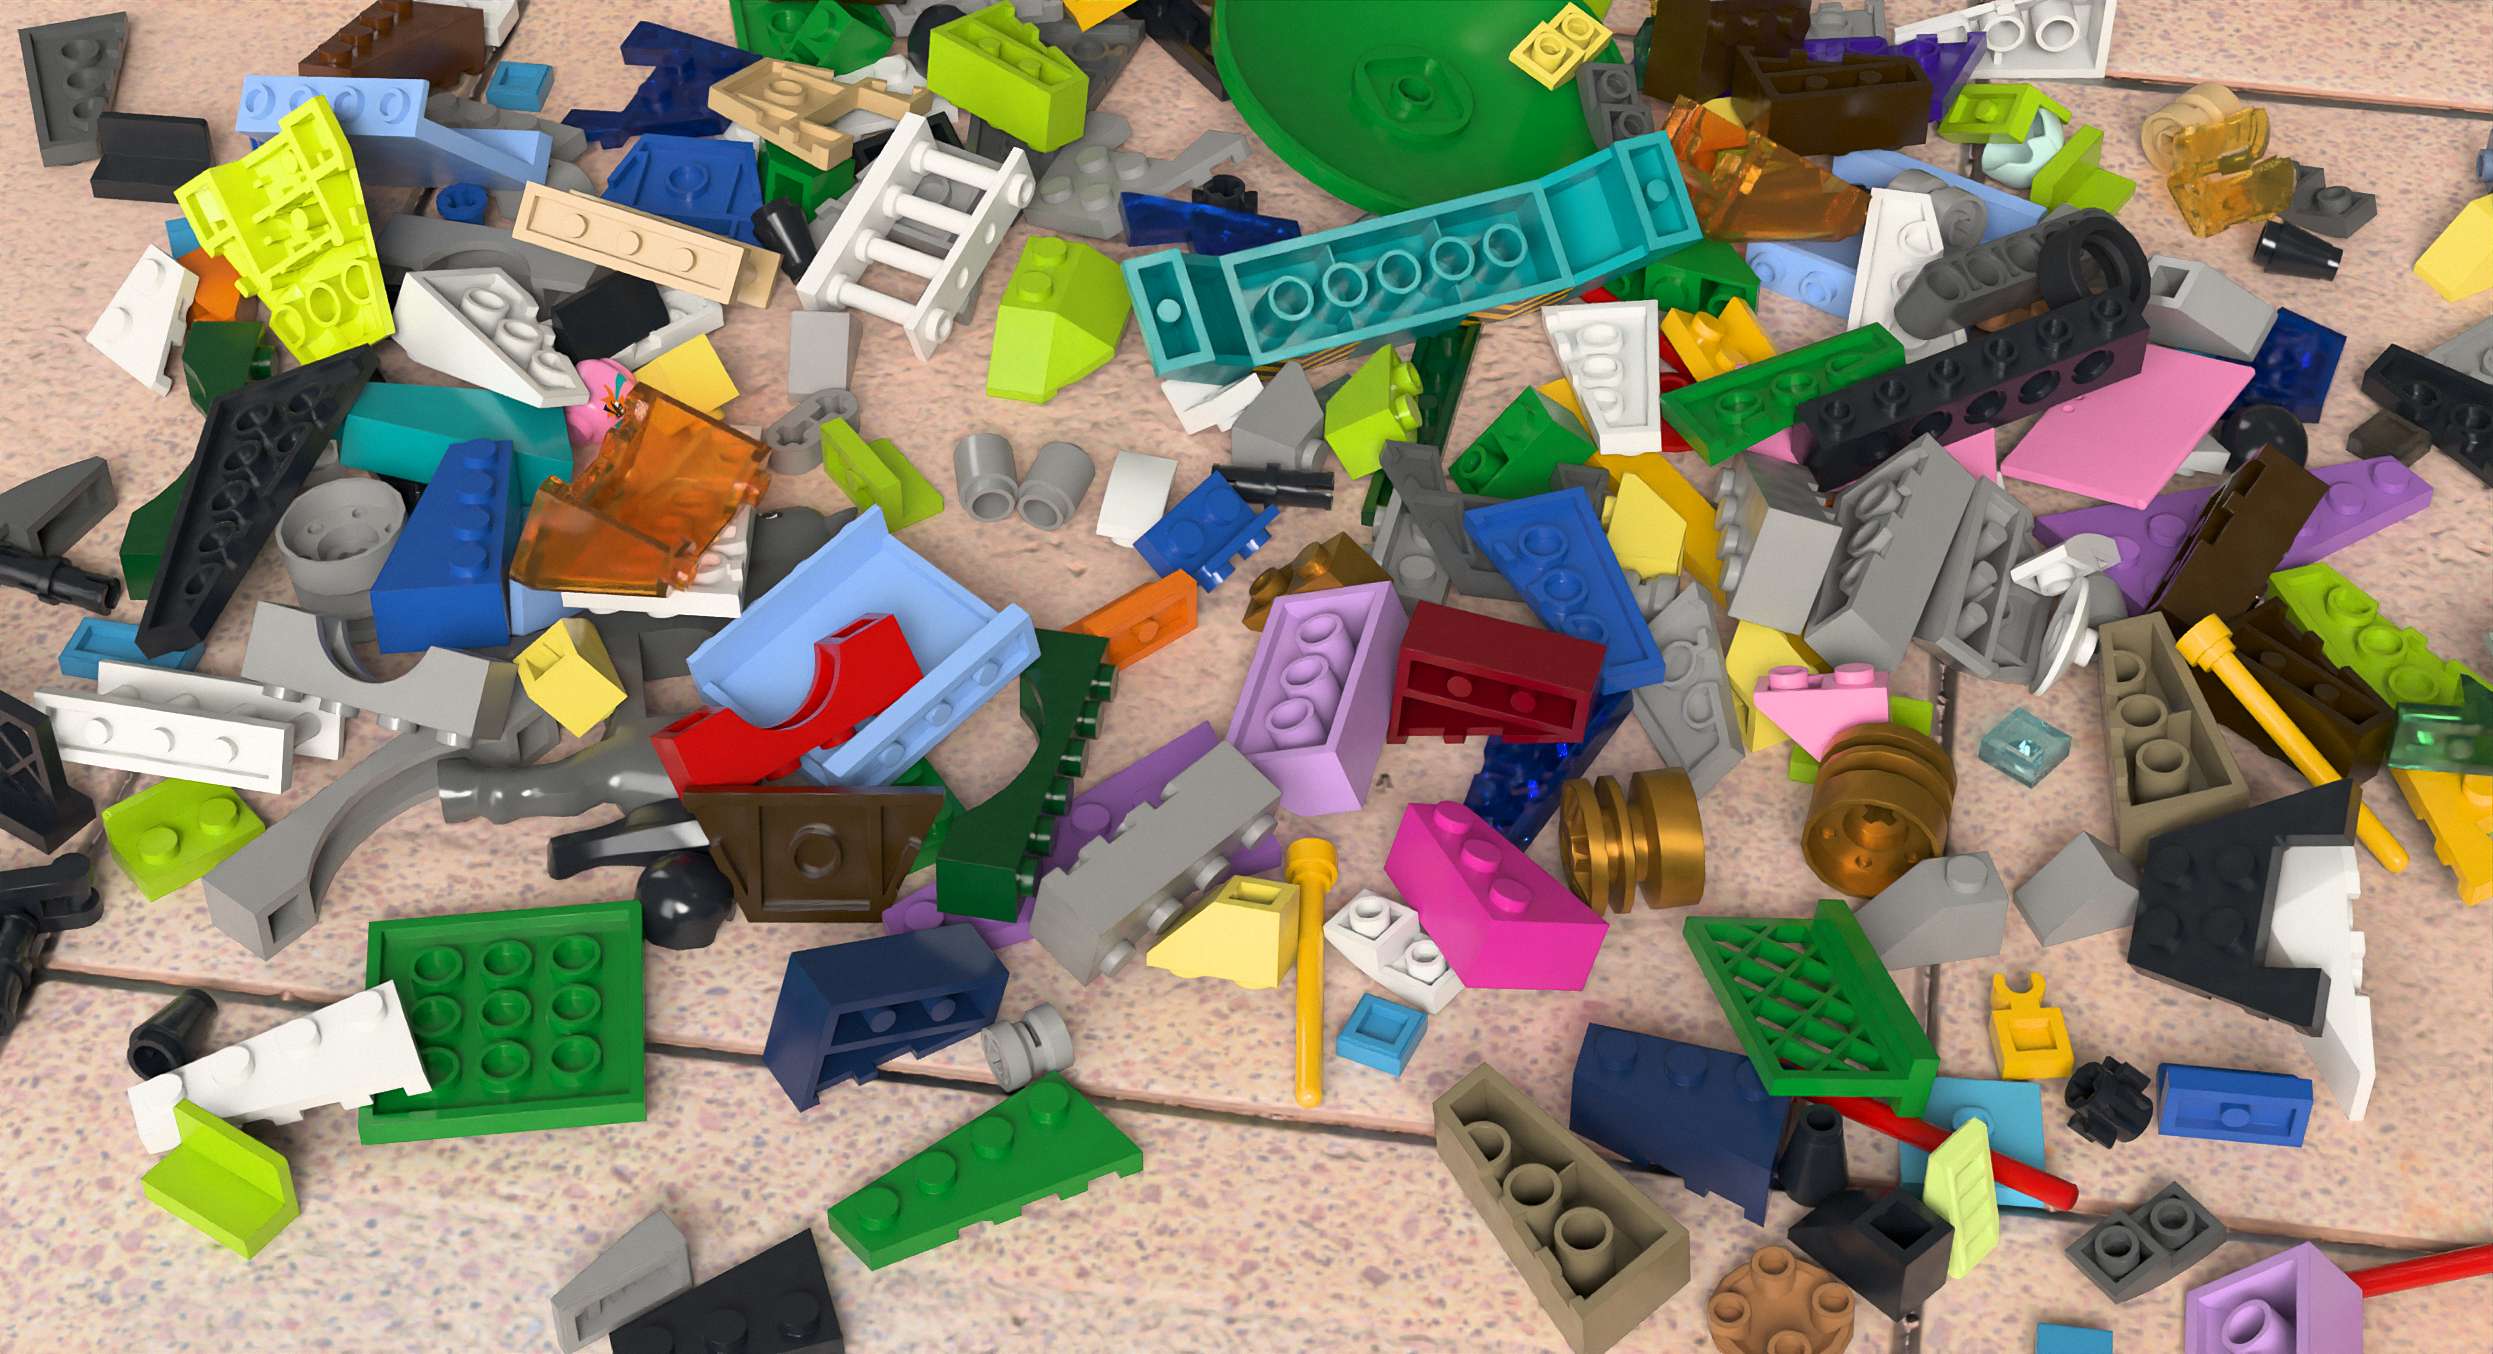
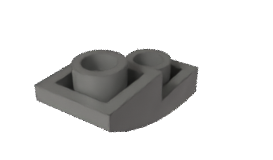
[1575,62,1654,151]
[2245,160,2377,239]
[2065,1181,2226,1304]

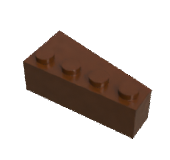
[298,0,485,89]

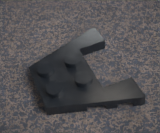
[2127,778,2363,1038]

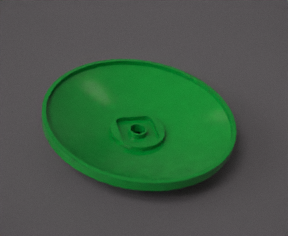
[1210,0,1625,217]

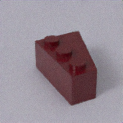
[1387,600,1608,744]

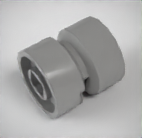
[1887,168,1988,257]

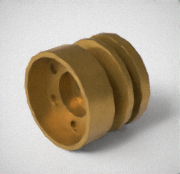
[1800,722,1958,900]
[1558,766,1706,917]

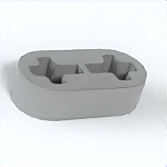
[765,388,860,476]

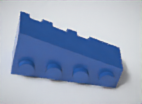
[369,438,522,654]

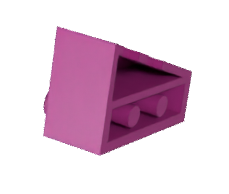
[1384,801,1610,991]

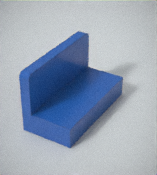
[2156,1063,2314,1148]

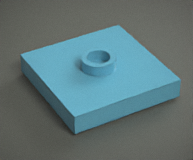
[1898,1077,2046,1208]

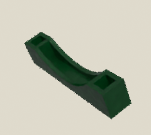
[119,321,278,600]
[936,628,1119,923]

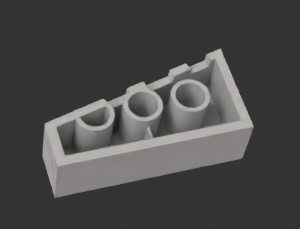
[1028,739,1283,987]

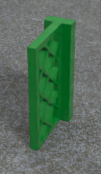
[1682,899,1941,1118]

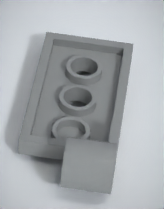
[424,93,596,221]

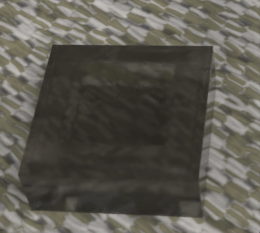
[2346,408,2433,468]

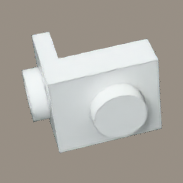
[1161,373,1264,435]

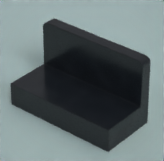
[90,111,217,204]

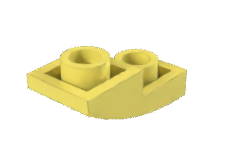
[1509,2,1613,91]

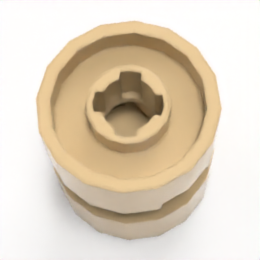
[2141,81,2247,178]

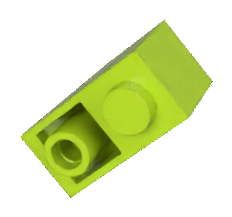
[1324,343,1423,481]

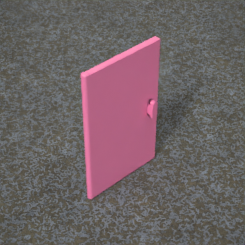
[2000,344,2255,510]

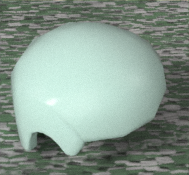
[1981,107,2065,190]

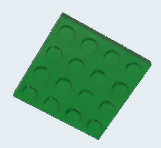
[358,900,647,1146]

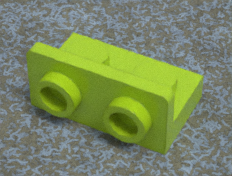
[101,777,266,902]

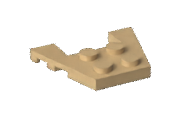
[708,57,934,171]

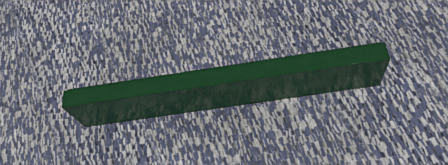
[1361,322,1484,527]

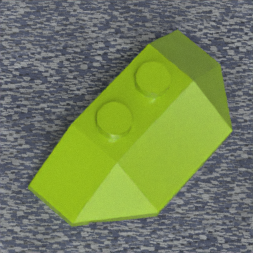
[986,236,1134,404]

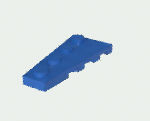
[1463,486,1666,696]

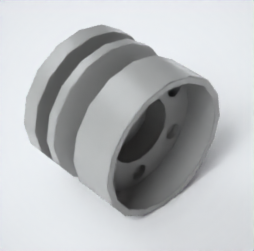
[275,477,409,643]

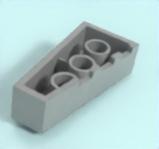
[1804,432,1977,673]
[1712,450,1843,636]

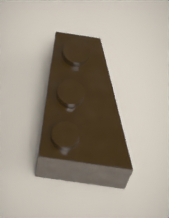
[1642,0,1812,110]
[1731,45,1934,162]
[2139,443,2330,671]
[2192,596,2399,786]

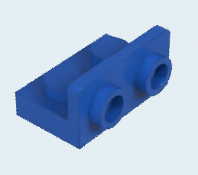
[1132,470,1281,593]

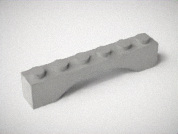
[201,674,560,961]

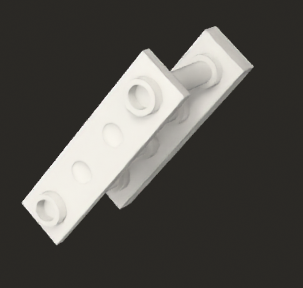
[795,112,1036,362]
[33,659,345,794]

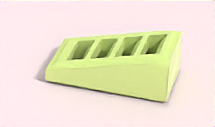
[1921,1117,1999,1279]

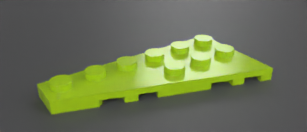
[2264,562,2493,836]

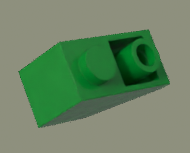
[779,0,895,77]
[757,136,855,225]
[1448,385,1598,500]

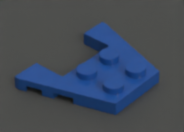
[600,133,764,248]

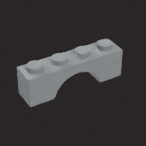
[374,212,613,322]
[240,600,519,749]

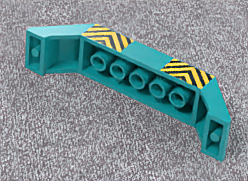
[1120,130,1703,386]

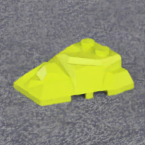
[174,94,396,366]

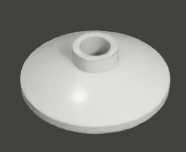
[2029,576,2099,697]

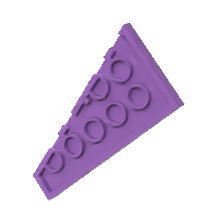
[2032,455,2434,618]

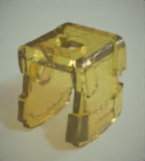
[2167,105,2297,238]

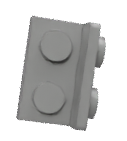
[1363,487,1452,616]

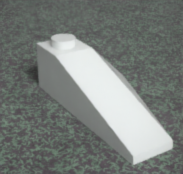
[1892,0,2117,79]
[2264,846,2376,1121]

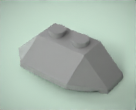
[1911,475,2052,686]

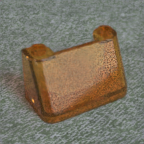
[1660,94,1873,243]
[509,381,773,599]

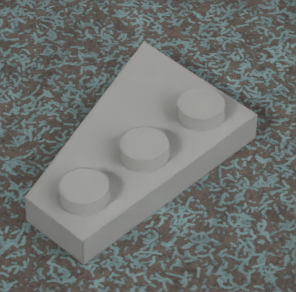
[1621,580,1745,800]

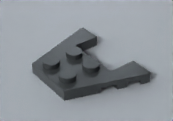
[1379,439,1609,603]

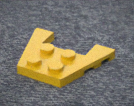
[2385,699,2493,907]

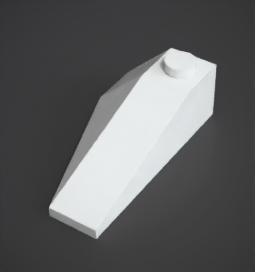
[391,267,590,408]

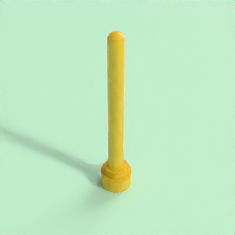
[2175,613,2409,873]
[1285,837,1338,1109]

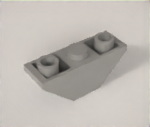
[2141,254,2278,362]

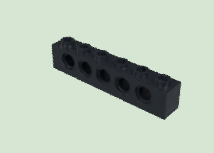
[1791,285,2150,493]

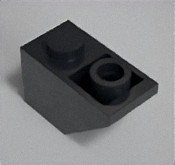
[1787,1185,1955,1323]

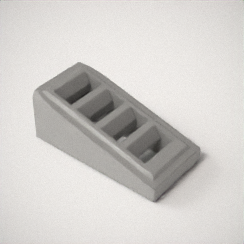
[550,1209,694,1354]

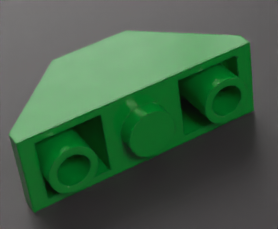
[1603,230,1761,319]

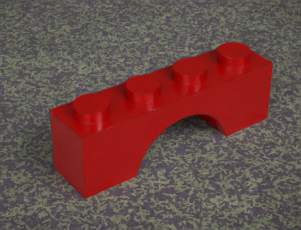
[649,613,924,806]

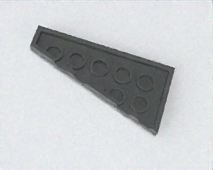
[965,18,1146,227]

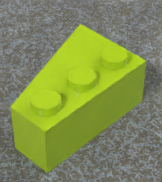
[926,0,1089,153]

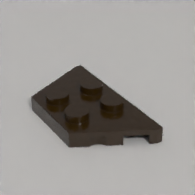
[682,786,946,923]

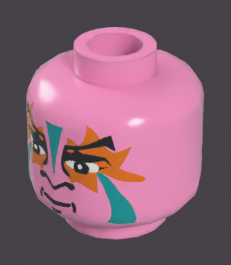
[562,358,640,446]

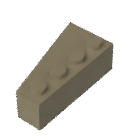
[2098,611,2250,869]
[1432,1062,1691,1354]

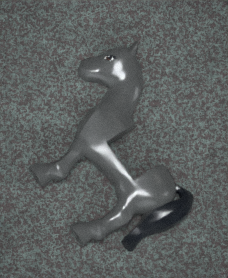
[437,506,858,880]

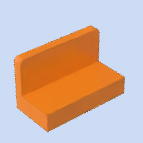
[1060,568,1197,672]

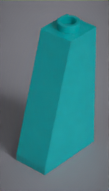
[331,382,574,506]

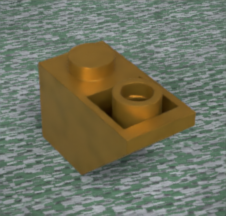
[1242,531,1394,632]

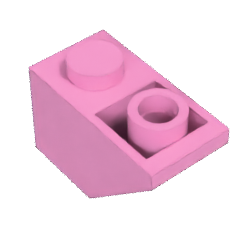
[1754,663,1893,762]

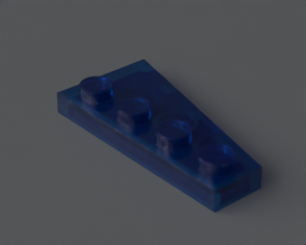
[1463,689,1634,853]

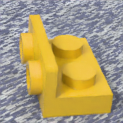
[1660,297,1783,382]

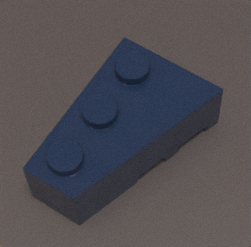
[762,922,1010,1113]
[1569,1022,1798,1228]

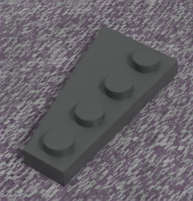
[18,11,130,168]

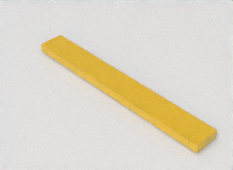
[1536,377,1835,674]

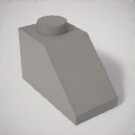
[1231,360,1328,472]
[1853,851,2009,971]

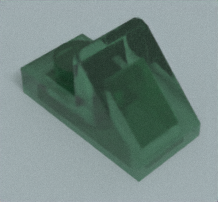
[2385,673,2493,776]

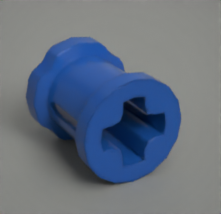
[436,183,488,226]

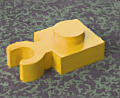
[1988,972,2074,1081]

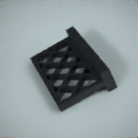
[0,690,97,855]

